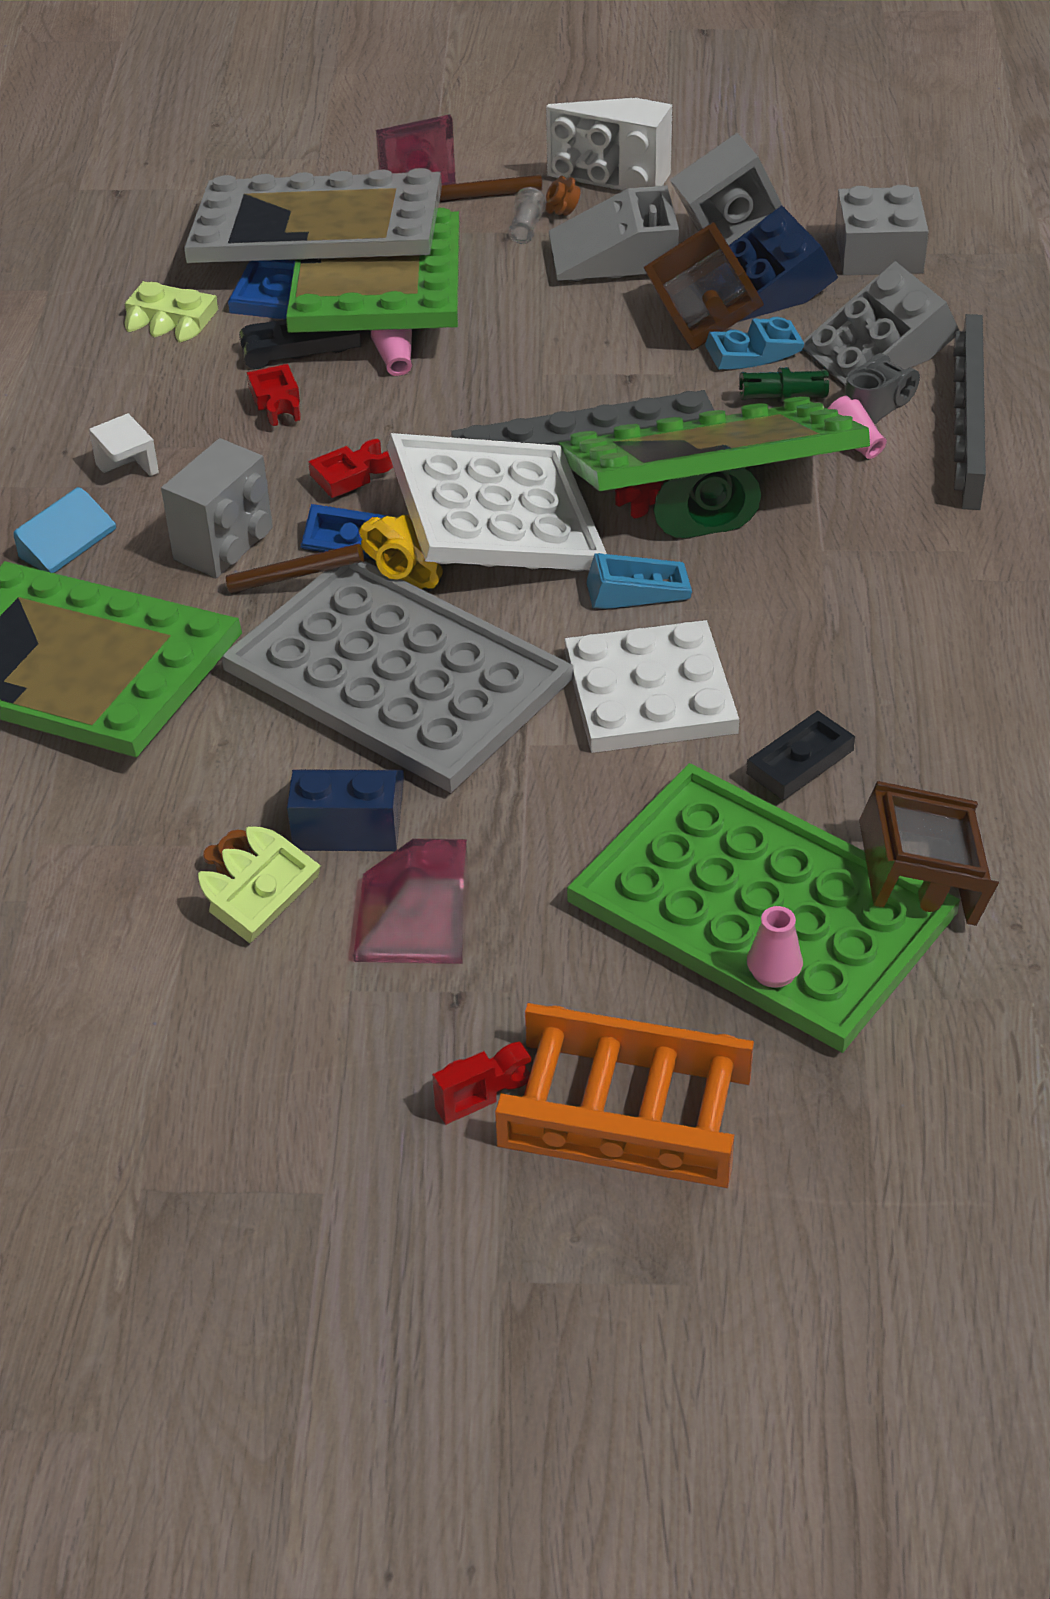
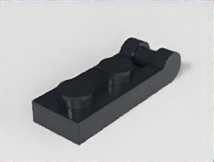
[239,319,361,369]

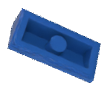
[301,504,397,560]

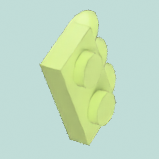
[124,281,218,342]
[198,826,321,943]

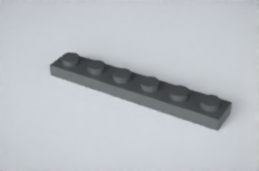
[953,314,986,510]
[451,390,714,445]

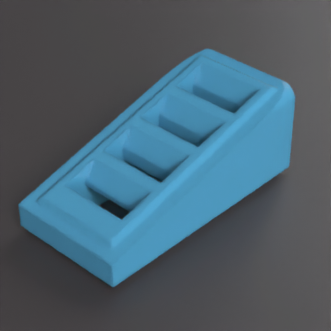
[587,553,692,609]

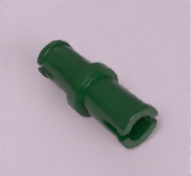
[739,367,829,403]

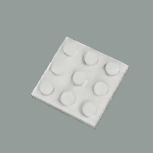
[565,620,739,753]

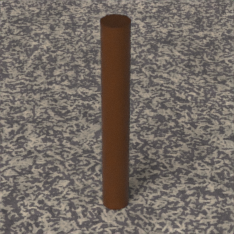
[439,175,542,201]
[226,543,364,593]

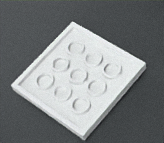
[387,433,607,571]

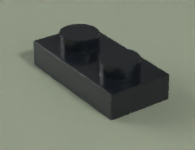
[746,711,855,801]

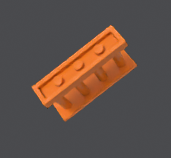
[495,1003,754,1188]

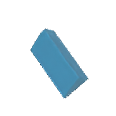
[14,487,116,573]

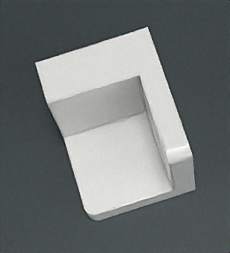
[89,413,159,477]

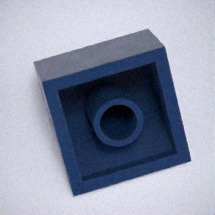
[287,769,404,852]

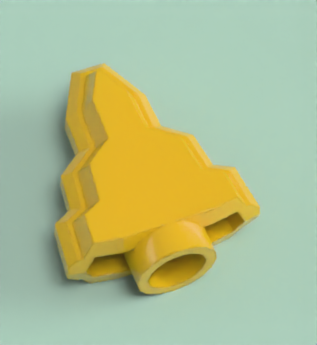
[359,515,443,589]

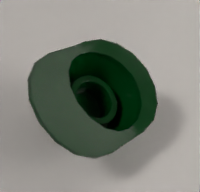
[653,467,761,538]

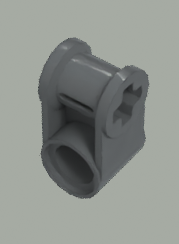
[844,353,920,424]

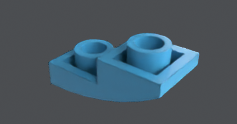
[705,317,805,369]

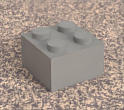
[670,133,783,245]
[835,185,929,275]
[161,438,273,579]

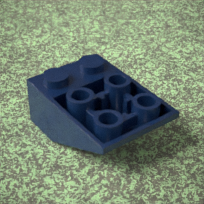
[690,205,838,322]

